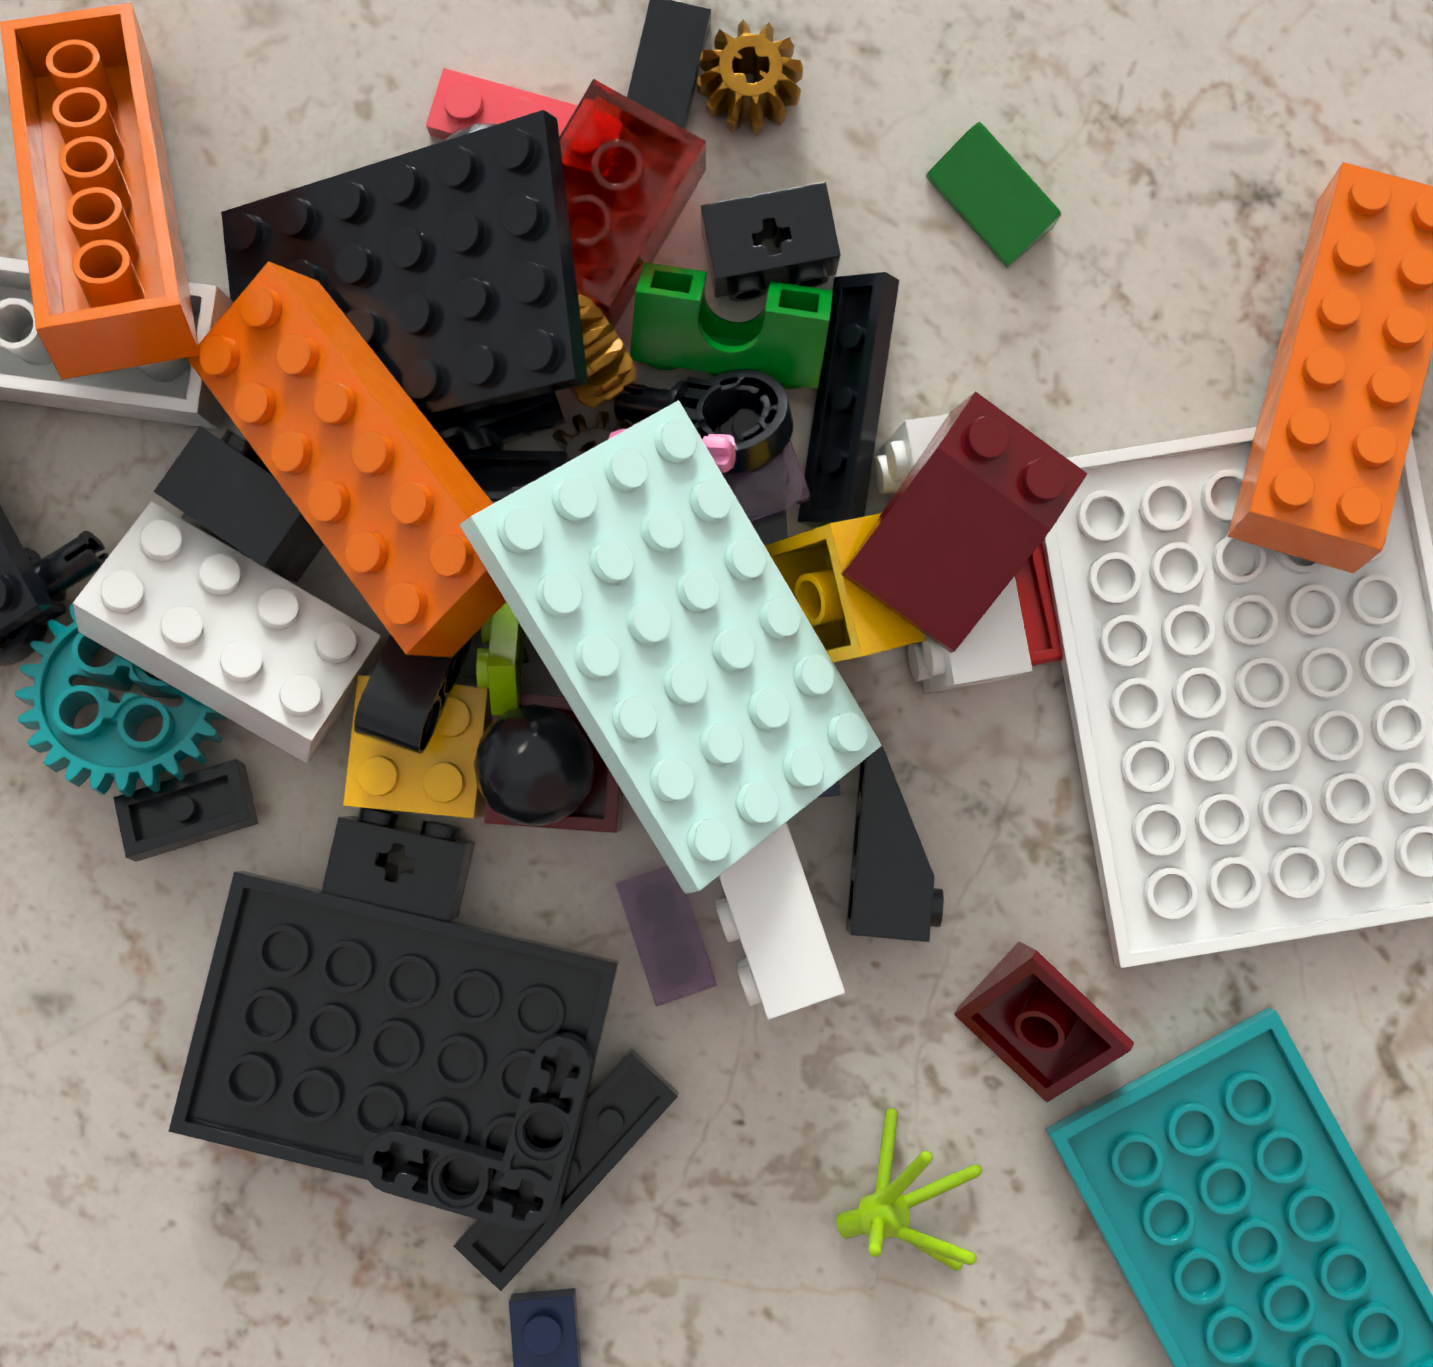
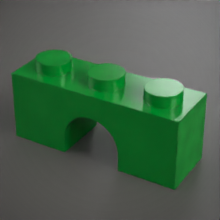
[630,262,833,389]

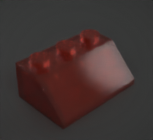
[559,79,706,328]

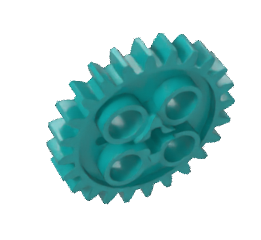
[15,604,228,797]

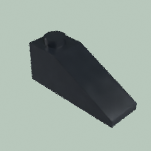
[846,740,944,942]

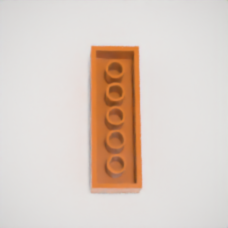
[0,3,200,380]
[1227,162,1433,574]
[186,261,506,658]

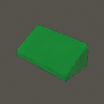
[926,122,1061,268]

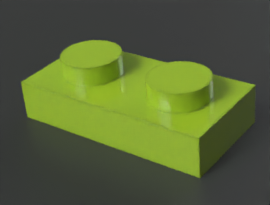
[476,602,525,715]

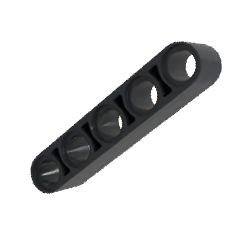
[354,632,477,754]

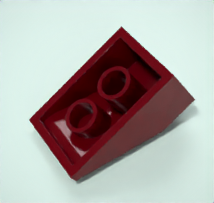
[841,391,1088,653]

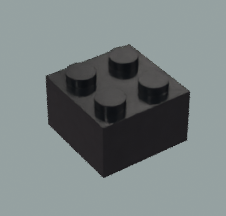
[154,426,324,583]

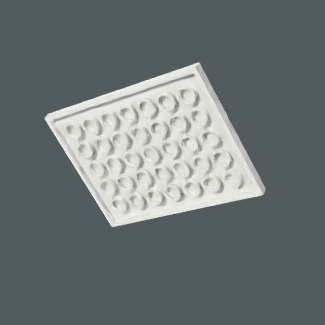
[1042,427,1433,968]

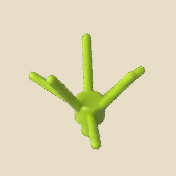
[836,1108,982,1271]

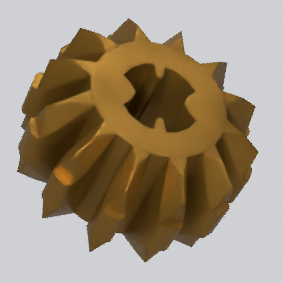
[697,19,803,136]
[569,294,636,408]

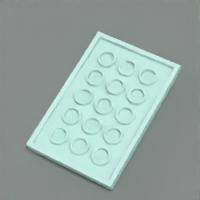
[459,400,882,894]

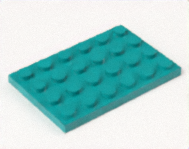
[1045,1008,1433,1367]

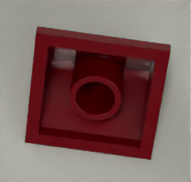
[954,941,1134,1102]

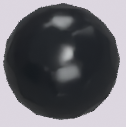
[474,704,597,827]

